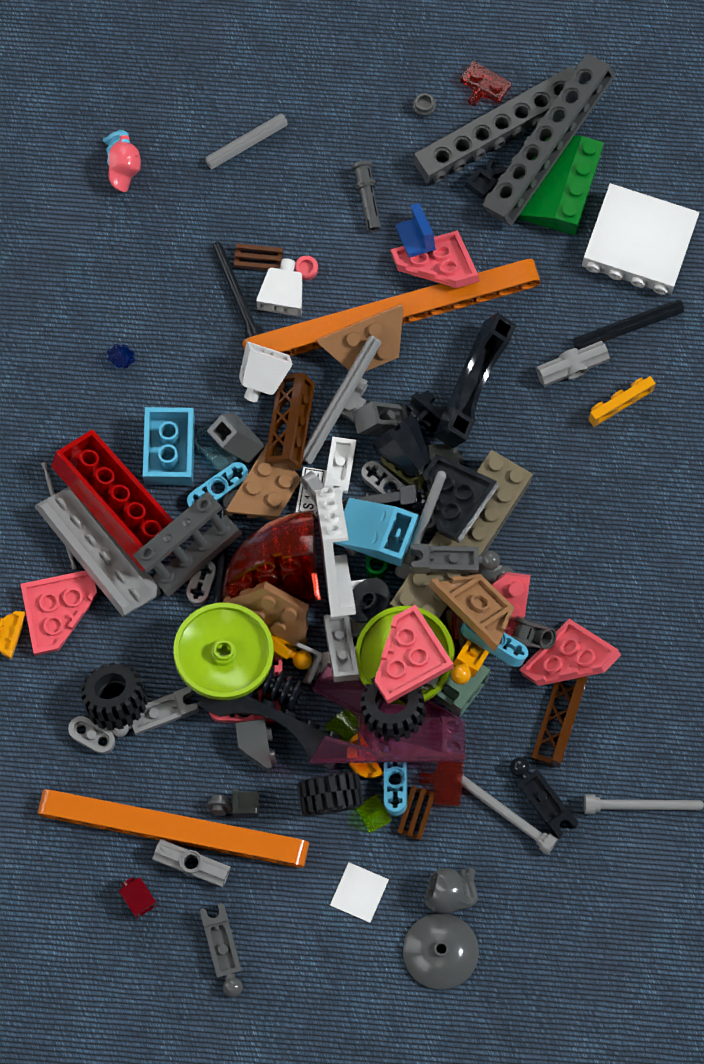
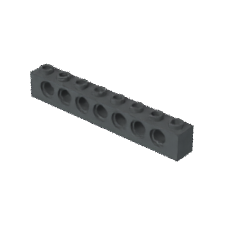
[483,54,616,227]
[414,66,577,185]

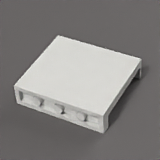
[582,183,699,295]
[315,487,356,617]

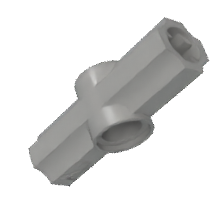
[536,341,610,387]
[152,839,231,888]

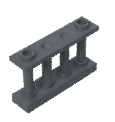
[133,491,242,597]

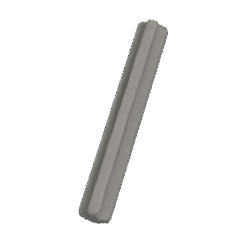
[205,114,288,169]

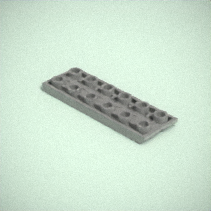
[35,487,161,617]

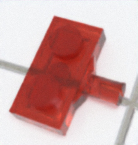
[460,61,512,106]
[419,754,464,806]

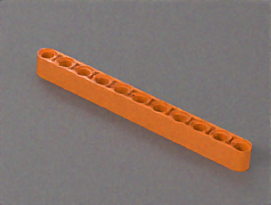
[37,789,309,868]

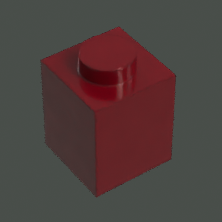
[119,877,158,919]

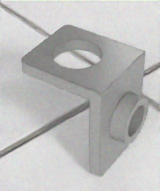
[292,642,323,684]

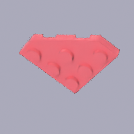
[391,230,479,288]
[21,570,98,656]
[452,572,530,644]
[374,605,454,704]
[519,619,621,686]

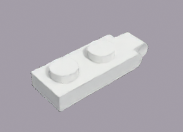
[324,437,356,498]

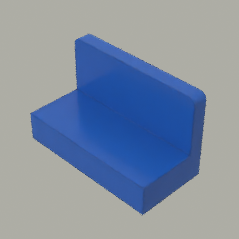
[395,203,436,257]

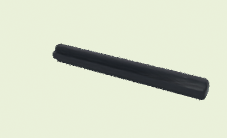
[573,300,684,350]

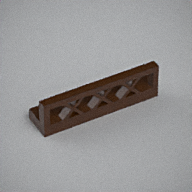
[265,372,315,470]
[531,676,588,768]

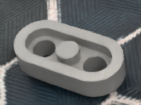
[68,716,115,754]

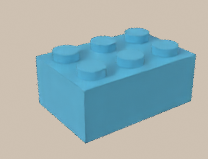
[143,407,195,486]

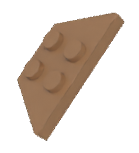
[316,304,403,372]
[225,445,301,520]
[429,574,515,651]
[223,581,309,646]

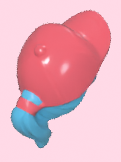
[103,130,141,192]

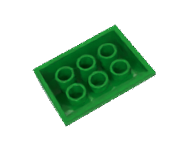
[517,135,604,236]

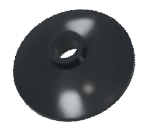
[349,578,390,623]

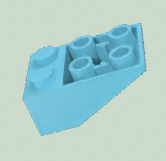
[333,498,418,567]

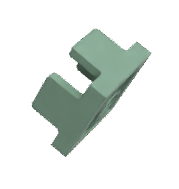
[436,664,490,719]

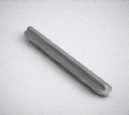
[303,336,381,464]

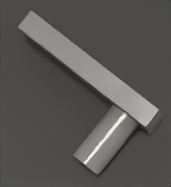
[323,615,359,682]

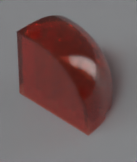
[222,510,320,603]

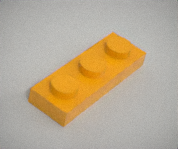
[589,376,656,427]

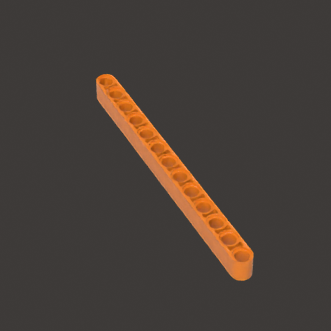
[242,259,541,357]

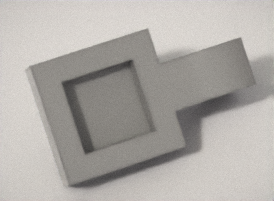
[340,378,368,423]

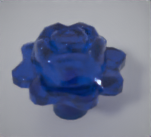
[107,344,135,368]

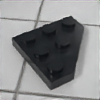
[424,454,499,543]

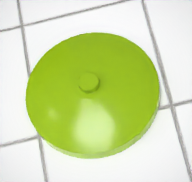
[174,603,274,700]
[355,606,455,706]

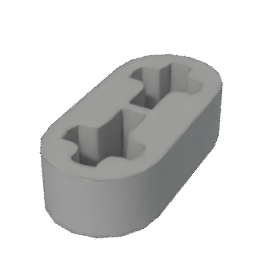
[187,561,216,606]

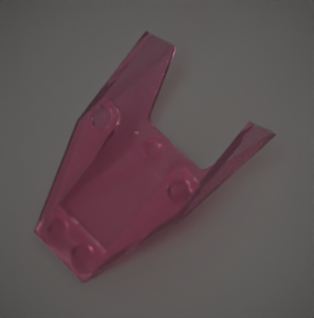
[310,663,465,764]

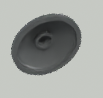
[403,913,479,990]

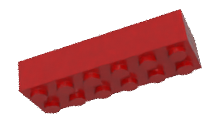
[51,429,181,572]

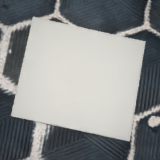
[330,862,389,923]

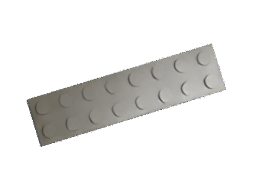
[389,449,533,621]

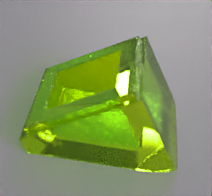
[325,710,363,742]
[356,795,391,833]

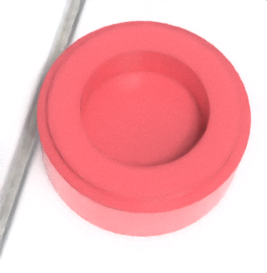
[295,256,318,281]

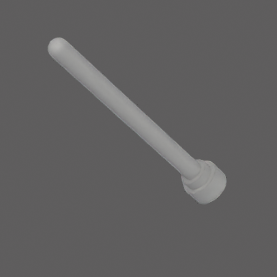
[394,471,446,579]
[455,774,558,855]
[584,794,704,814]

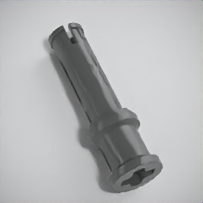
[351,160,382,233]

